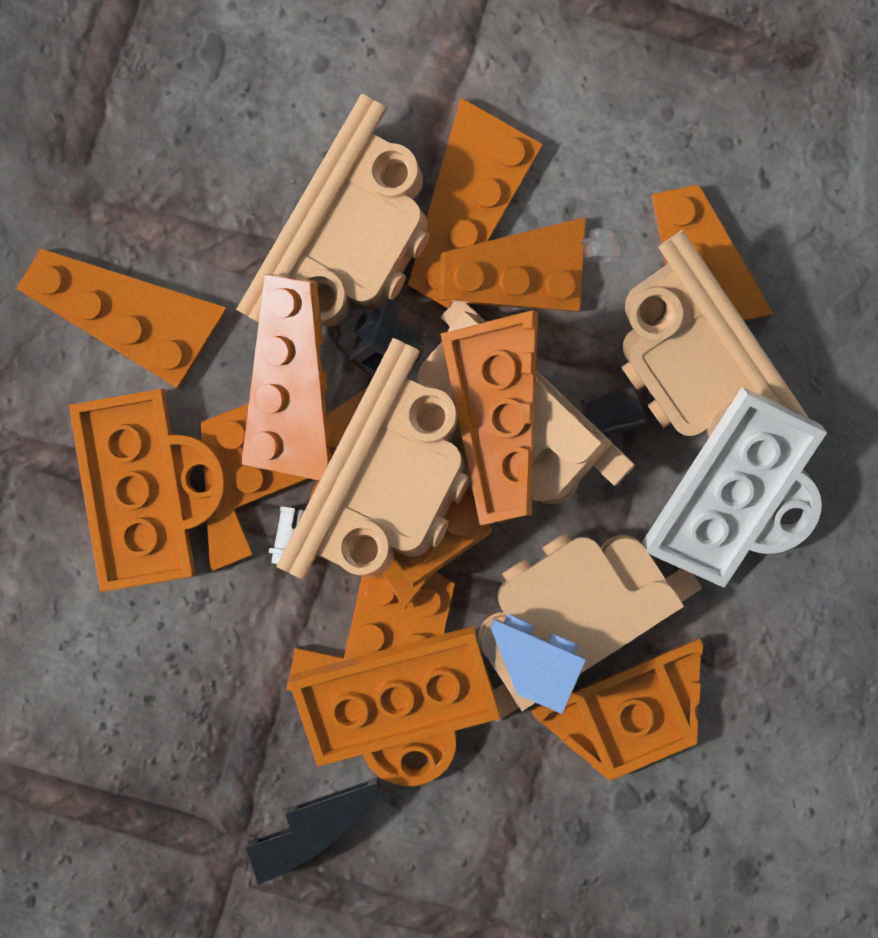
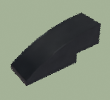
[246,777,380,885]

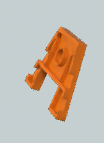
[201,403,309,571]
[286,572,455,691]

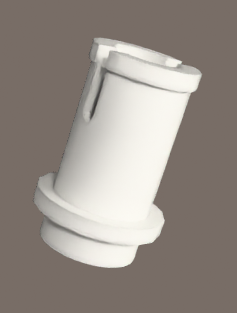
[268,507,304,564]

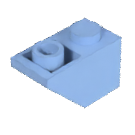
[490,614,586,714]

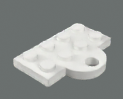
[641,386,827,587]

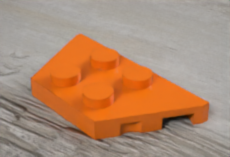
[531,638,703,781]

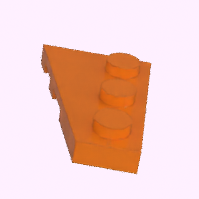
[651,184,774,321]
[438,217,586,312]

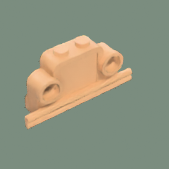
[236,94,430,327]
[621,230,809,437]
[417,302,635,504]
[276,338,470,580]
[478,532,703,722]

